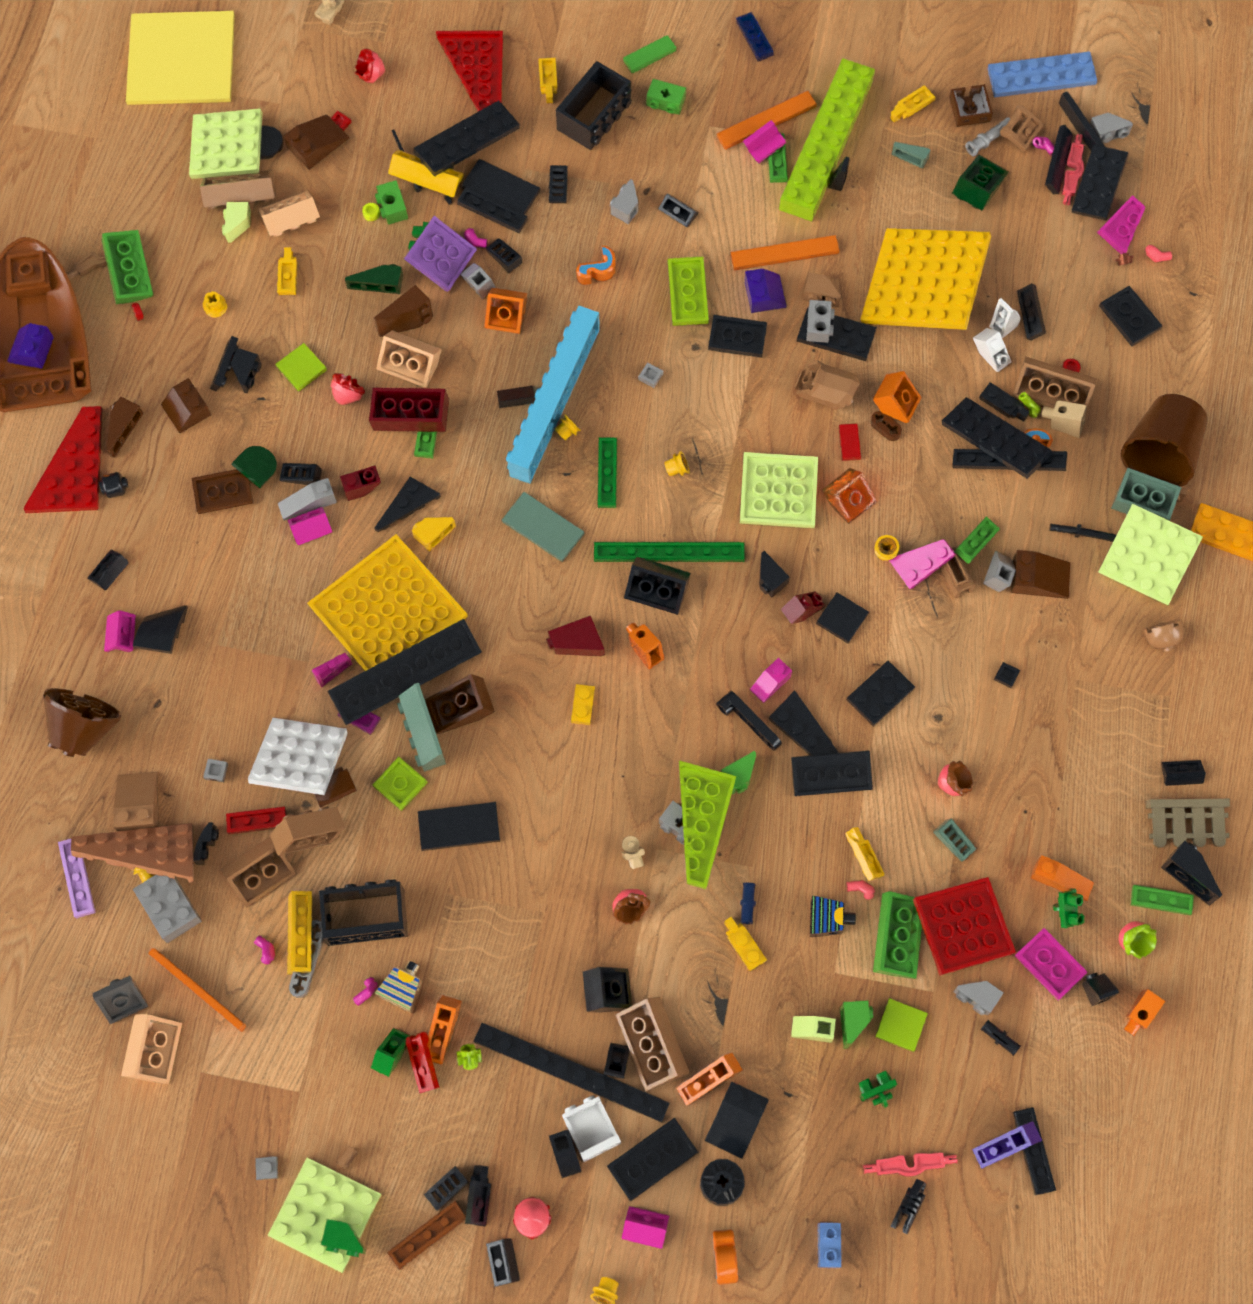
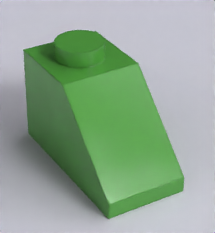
[721,751,756,794]

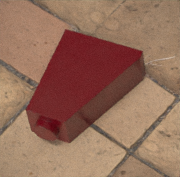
[546,615,605,656]

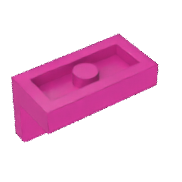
[743,120,786,163]
[287,507,332,545]
[104,610,136,652]
[622,1206,669,1249]

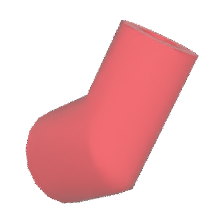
[1145,245,1172,262]
[846,880,875,900]

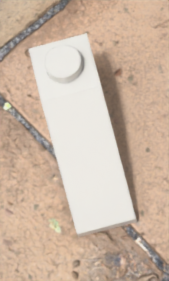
[990,298,1021,338]

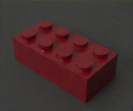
[369,388,449,432]

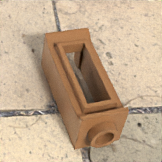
[940,546,975,598]

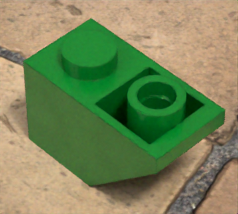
[321,1219,366,1257]

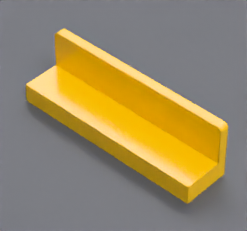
[388,150,464,197]
[287,891,312,975]

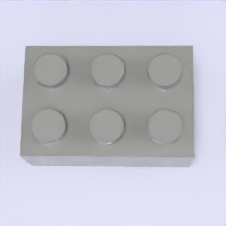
[133,875,202,943]

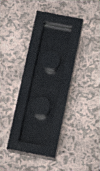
[1017,283,1046,341]
[210,336,239,392]

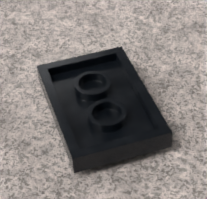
[1099,285,1162,347]
[708,315,767,358]
[846,661,915,727]

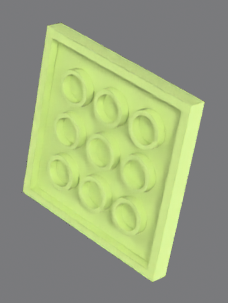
[189,109,262,179]
[740,452,818,528]
[1098,504,1203,605]
[267,1158,382,1273]

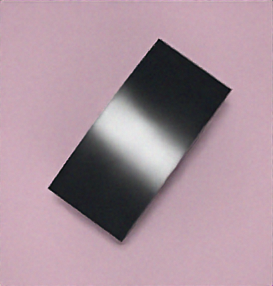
[193,822,219,865]

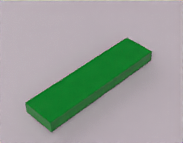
[598,437,617,508]

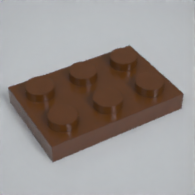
[192,469,254,514]

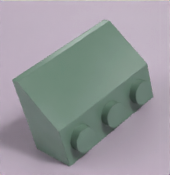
[1111,468,1182,521]

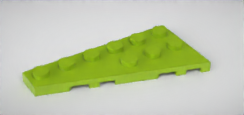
[679,760,736,889]

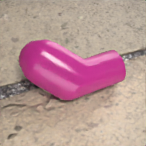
[1033,137,1054,156]
[464,228,487,248]
[254,935,275,965]
[353,977,378,1006]

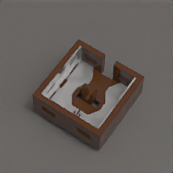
[949,84,993,127]

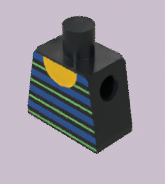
[810,896,856,938]

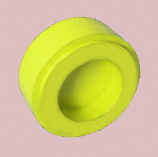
[362,203,381,221]

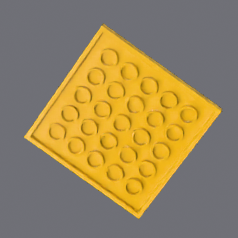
[860,228,991,330]
[307,534,468,671]

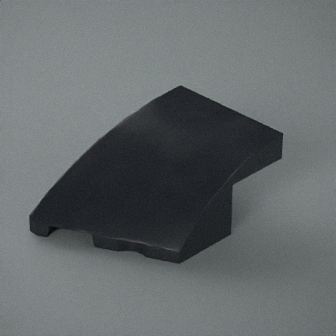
[133,605,188,654]

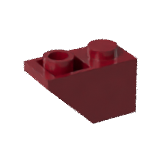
[340,465,381,501]
[781,591,826,624]

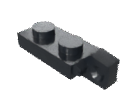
[979,382,1030,422]
[465,1165,491,1227]

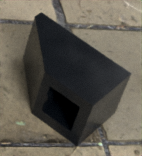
[231,348,262,393]
[549,1129,582,1179]

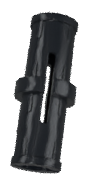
[981,1019,1021,1056]

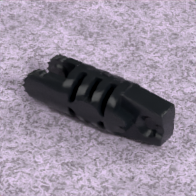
[890,1179,926,1234]

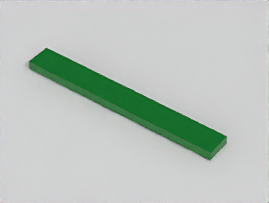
[594,542,745,562]

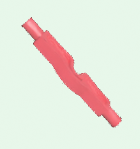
[1062,134,1084,205]
[863,1153,957,1177]

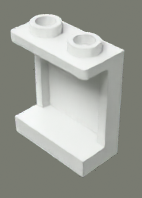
[562,1095,621,1162]

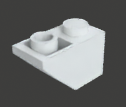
[973,328,1012,372]

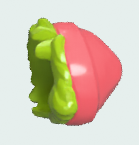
[1119,921,1157,959]

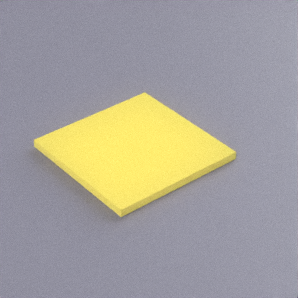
[126,11,235,105]

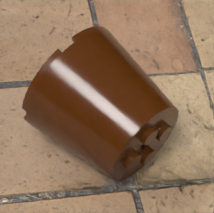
[1121,394,1208,487]

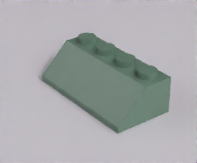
[397,683,446,772]

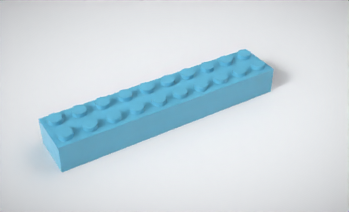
[506,306,600,484]

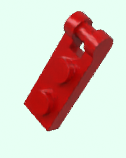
[406,1032,440,1094]

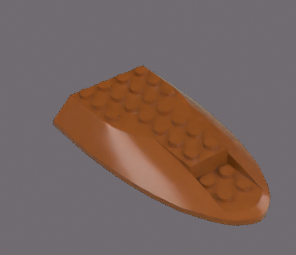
[0,237,92,412]

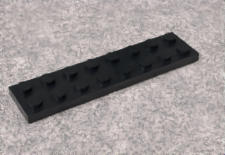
[327,619,482,725]

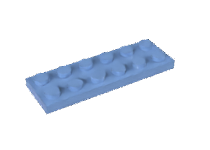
[987,51,1098,98]

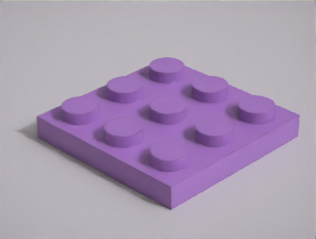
[404,216,477,292]

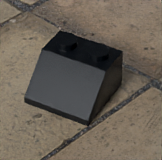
[583,967,632,1013]

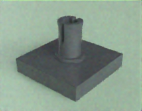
[92,976,148,1024]

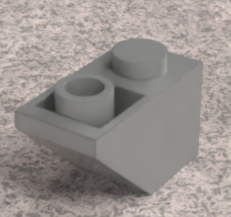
[1090,113,1133,143]
[610,179,638,224]
[460,263,496,299]
[983,551,1016,592]
[953,981,1003,1016]

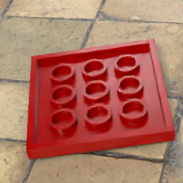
[913,877,1016,976]

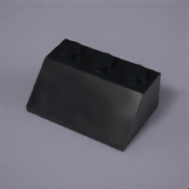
[624,557,691,615]

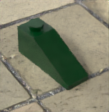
[345,264,403,294]

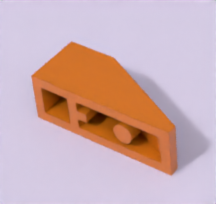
[1031,855,1094,901]
[428,995,462,1065]
[676,1053,743,1106]

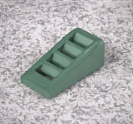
[891,142,931,168]
[933,818,977,862]

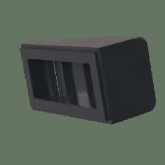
[829,157,850,191]
[549,165,568,203]
[486,238,522,273]
[280,463,322,485]
[424,1166,469,1211]

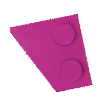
[312,653,352,687]

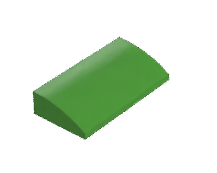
[101,230,153,305]
[873,891,922,979]

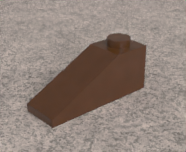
[106,397,144,458]

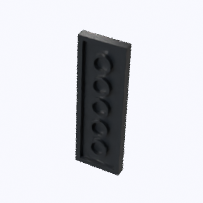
[413,100,520,177]
[942,397,1052,479]

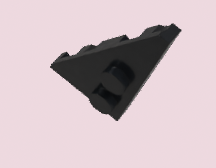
[374,477,441,532]

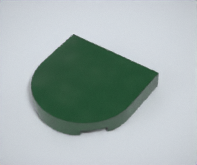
[231,446,277,488]

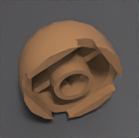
[1143,619,1184,652]

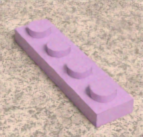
[58,839,96,919]

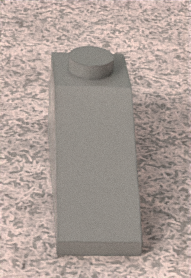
[278,478,337,521]

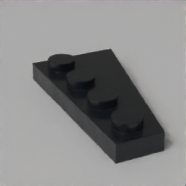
[769,690,839,755]

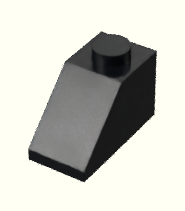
[759,551,790,597]
[1082,972,1119,1006]

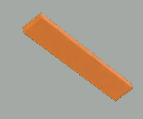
[717,91,817,150]
[731,235,839,271]
[148,948,247,1032]

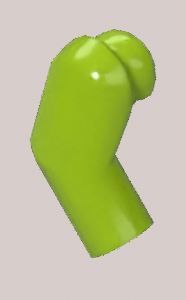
[1019,392,1041,418]

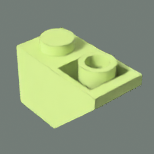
[222,202,251,242]
[791,1016,836,1043]

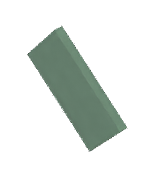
[502,492,584,562]

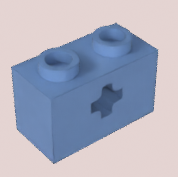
[818,1223,841,1268]

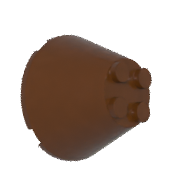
[43,688,121,757]

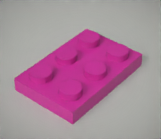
[1015,928,1088,1000]

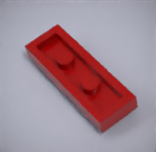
[226,806,287,834]

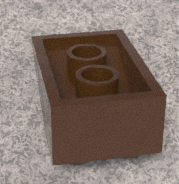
[283,114,349,170]
[374,285,433,337]
[1011,550,1070,599]
[425,674,495,734]

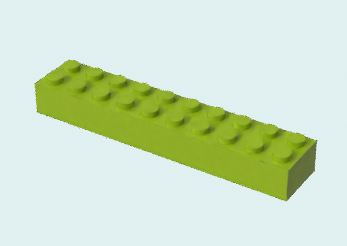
[779,58,875,222]

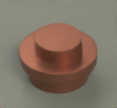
[1115,252,1134,266]

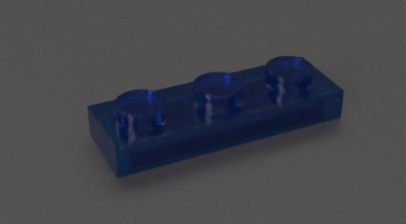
[736,12,774,61]

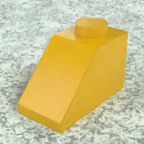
[412,517,456,552]

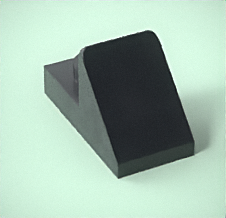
[604,1042,629,1079]

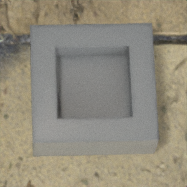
[638,363,663,388]
[203,759,228,783]
[255,1156,278,1180]

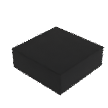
[994,662,1020,688]

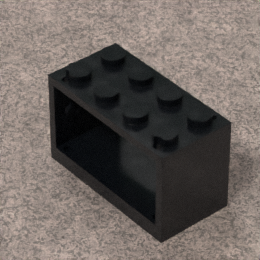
[556,61,632,150]
[319,879,408,946]

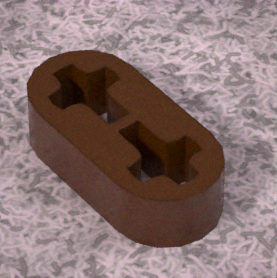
[870,411,902,441]

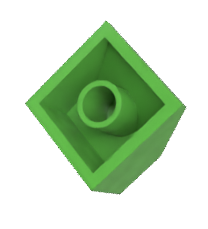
[840,1001,873,1049]

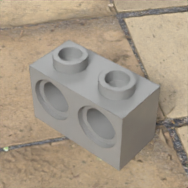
[806,300,835,343]

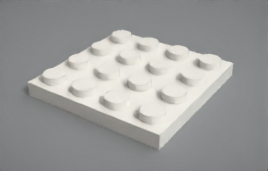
[248,718,348,795]

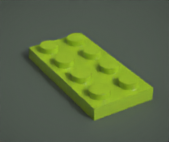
[668,257,709,326]

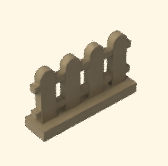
[1145,799,1230,848]

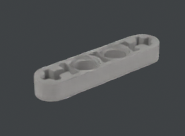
[289,920,323,998]

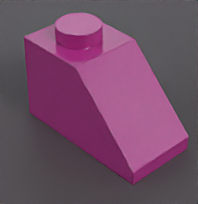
[750,657,792,703]

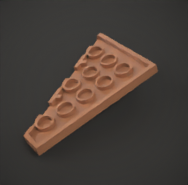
[71,823,194,882]

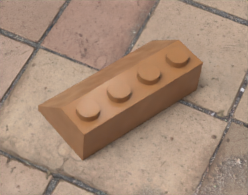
[200,170,276,209]
[1013,357,1097,410]
[615,997,690,1091]

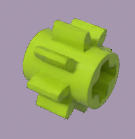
[457,1044,482,1070]

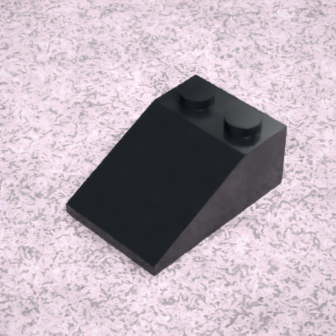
[1161,841,1222,906]
[705,1081,769,1159]

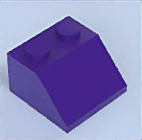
[744,268,787,313]
[7,323,54,369]

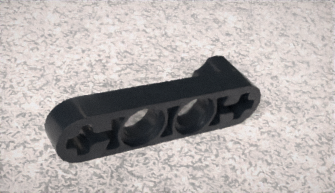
[716,690,782,751]

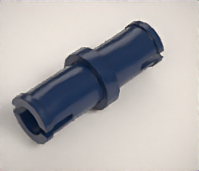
[740,882,756,924]

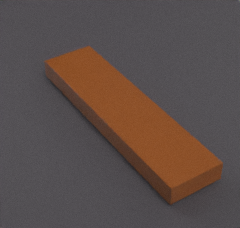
[387,1200,466,1270]

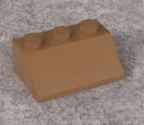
[221,837,297,907]

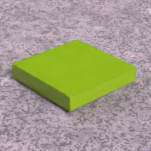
[275,343,327,392]
[372,756,428,811]
[875,998,928,1052]

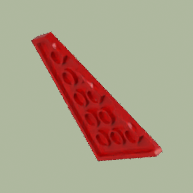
[436,30,503,112]
[24,406,103,513]

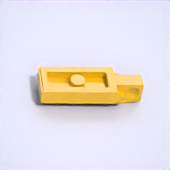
[538,58,558,104]
[890,85,936,122]
[277,247,297,295]
[845,827,885,881]
[724,917,767,972]

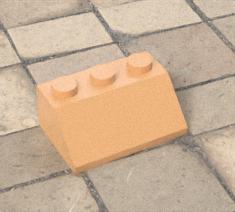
[258,191,320,237]
[376,331,442,388]
[121,1014,182,1084]

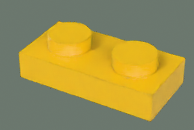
[571,684,595,725]

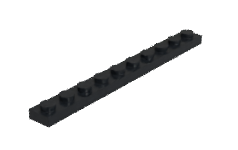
[473,1023,670,1123]

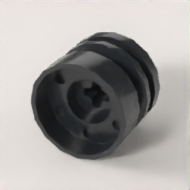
[700,1159,745,1206]

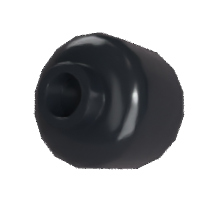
[99,472,129,498]

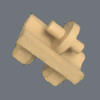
[315,0,345,25]
[622,836,645,869]

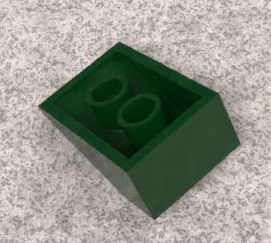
[952,155,1009,211]

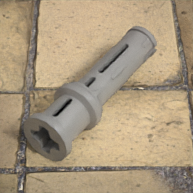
[965,117,1010,156]

